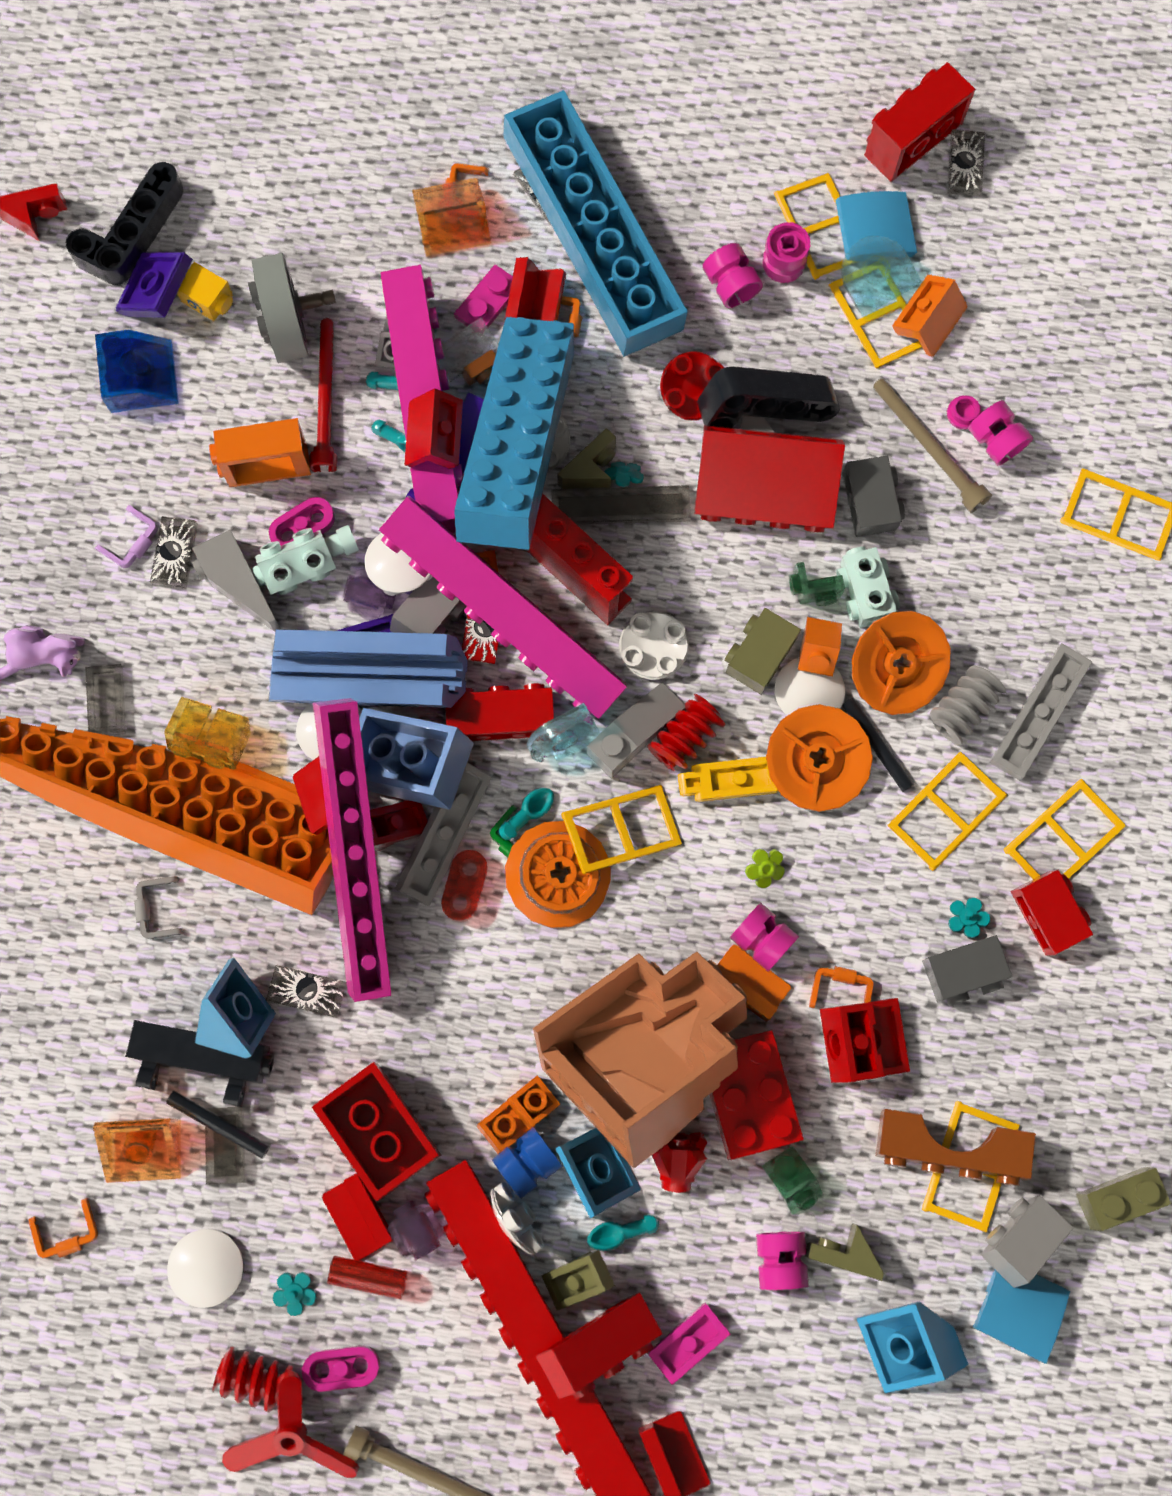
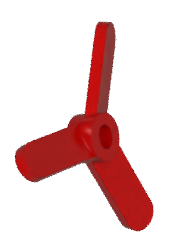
[222,1371,359,1478]

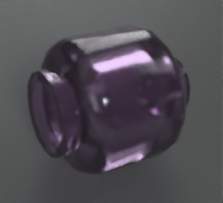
[342,569,396,618]
[388,1200,444,1261]

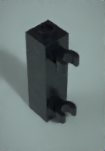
[125,1020,274,1107]

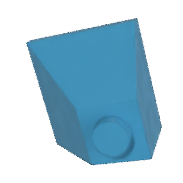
[857,1301,969,1393]

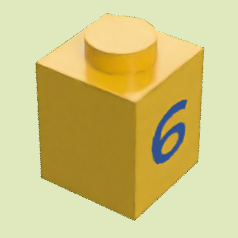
[177,262,233,321]

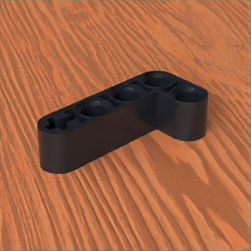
[66,162,183,285]
[697,367,840,428]

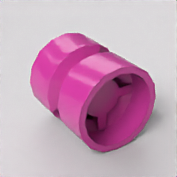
[762,222,810,283]
[702,243,763,309]
[968,400,1034,466]
[729,902,799,972]
[756,1231,809,1290]

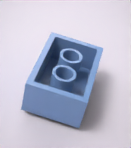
[359,708,474,810]

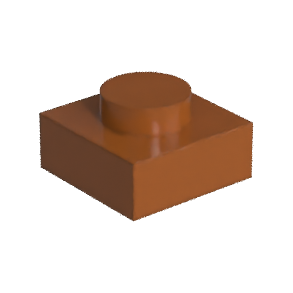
[462,349,496,386]

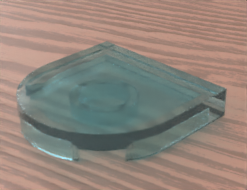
[841,235,922,317]
[526,703,600,762]

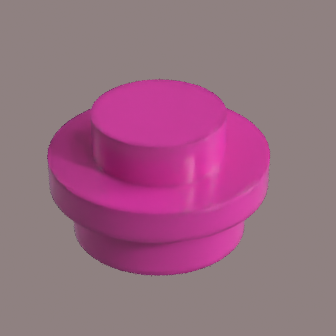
[947,395,982,430]

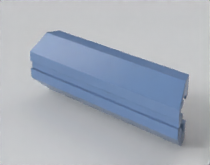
[269,629,468,708]

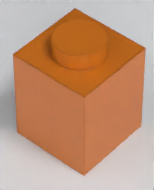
[798,617,842,677]

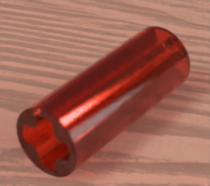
[327,1255,408,1300]

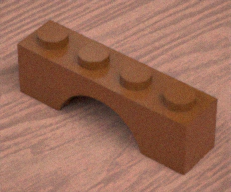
[875,1109,1036,1186]

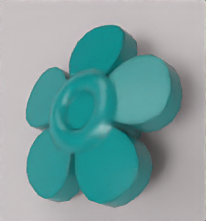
[604,462,644,487]
[948,898,990,939]
[273,1272,317,1316]

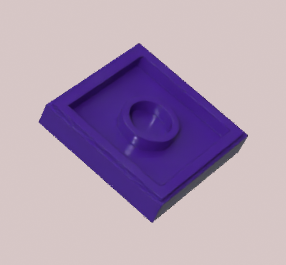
[115,252,193,318]

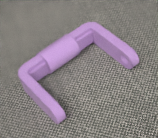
[95,505,158,568]

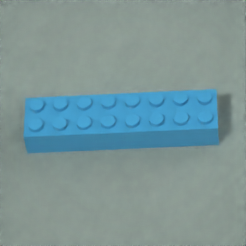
[503,90,688,357]
[454,317,574,550]

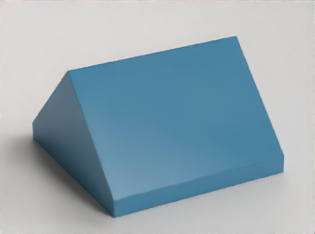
[195,957,276,1059]
[555,1128,641,1218]

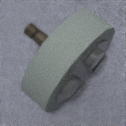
[248,253,336,363]

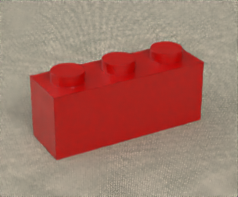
[446,683,555,741]
[536,1292,663,1399]

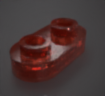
[441,850,488,922]

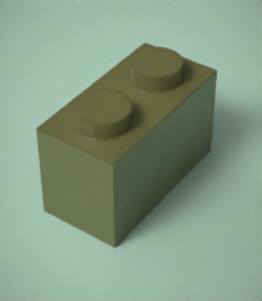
[724,608,801,695]
[1076,1167,1171,1231]

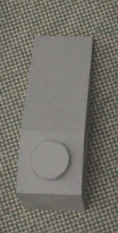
[192,530,280,631]
[587,682,685,779]

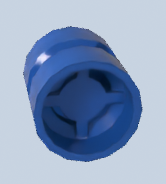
[492,1127,563,1199]

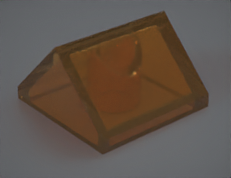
[412,178,491,257]
[93,1118,181,1183]

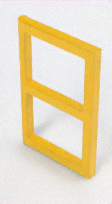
[774,173,857,280]
[828,260,922,369]
[1060,468,1172,561]
[887,751,1007,871]
[1004,779,1126,879]
[561,785,682,874]
[922,1101,1020,1232]

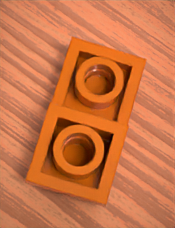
[476,1075,561,1154]

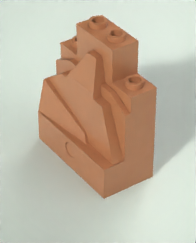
[533,951,747,1168]

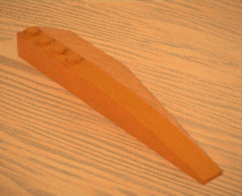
[0,716,334,915]

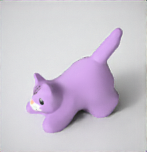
[0,625,85,681]

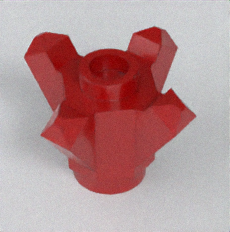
[651,1132,708,1193]

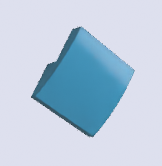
[835,191,917,262]
[972,1270,1070,1364]

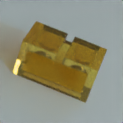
[164,697,251,770]

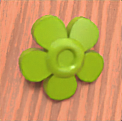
[745,849,785,888]

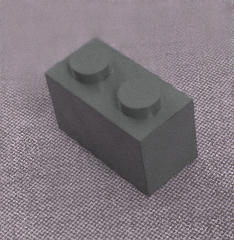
[842,455,905,537]
[922,935,1013,1006]

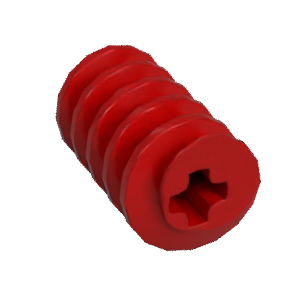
[647,694,726,771]
[212,1346,293,1412]

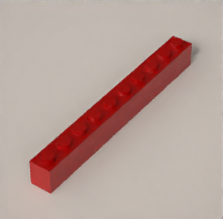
[424,1160,652,1496]

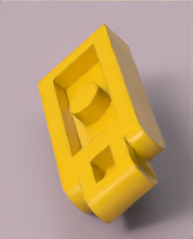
[677,757,778,802]

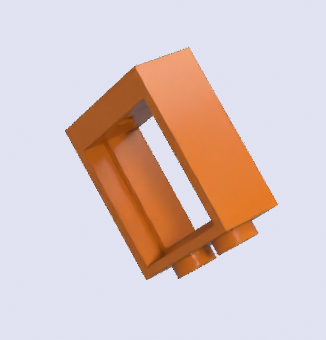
[209,418,311,487]

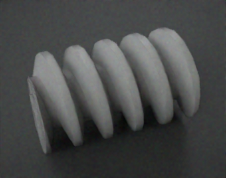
[930,666,1006,746]

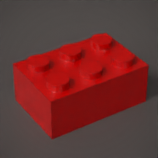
[864,62,976,182]
[709,1030,804,1160]
[312,1062,442,1201]

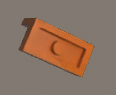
[892,274,967,357]
[717,944,791,1022]

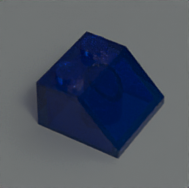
[95,330,179,413]

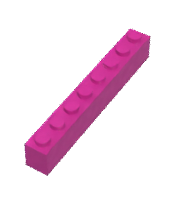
[380,265,464,533]
[379,496,627,719]
[313,698,392,1002]

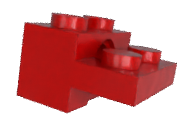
[819,998,910,1083]

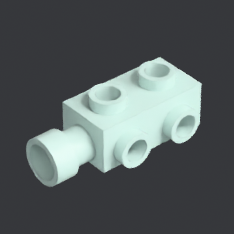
[252,525,359,595]
[836,547,900,628]

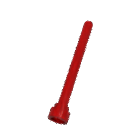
[309,317,337,472]

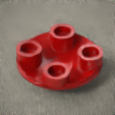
[660,351,724,420]

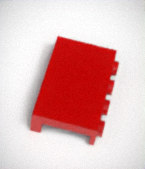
[694,426,845,533]
[525,493,633,626]

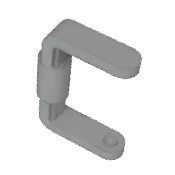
[134,876,184,939]

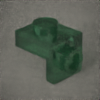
[789,562,845,606]
[762,1145,823,1215]

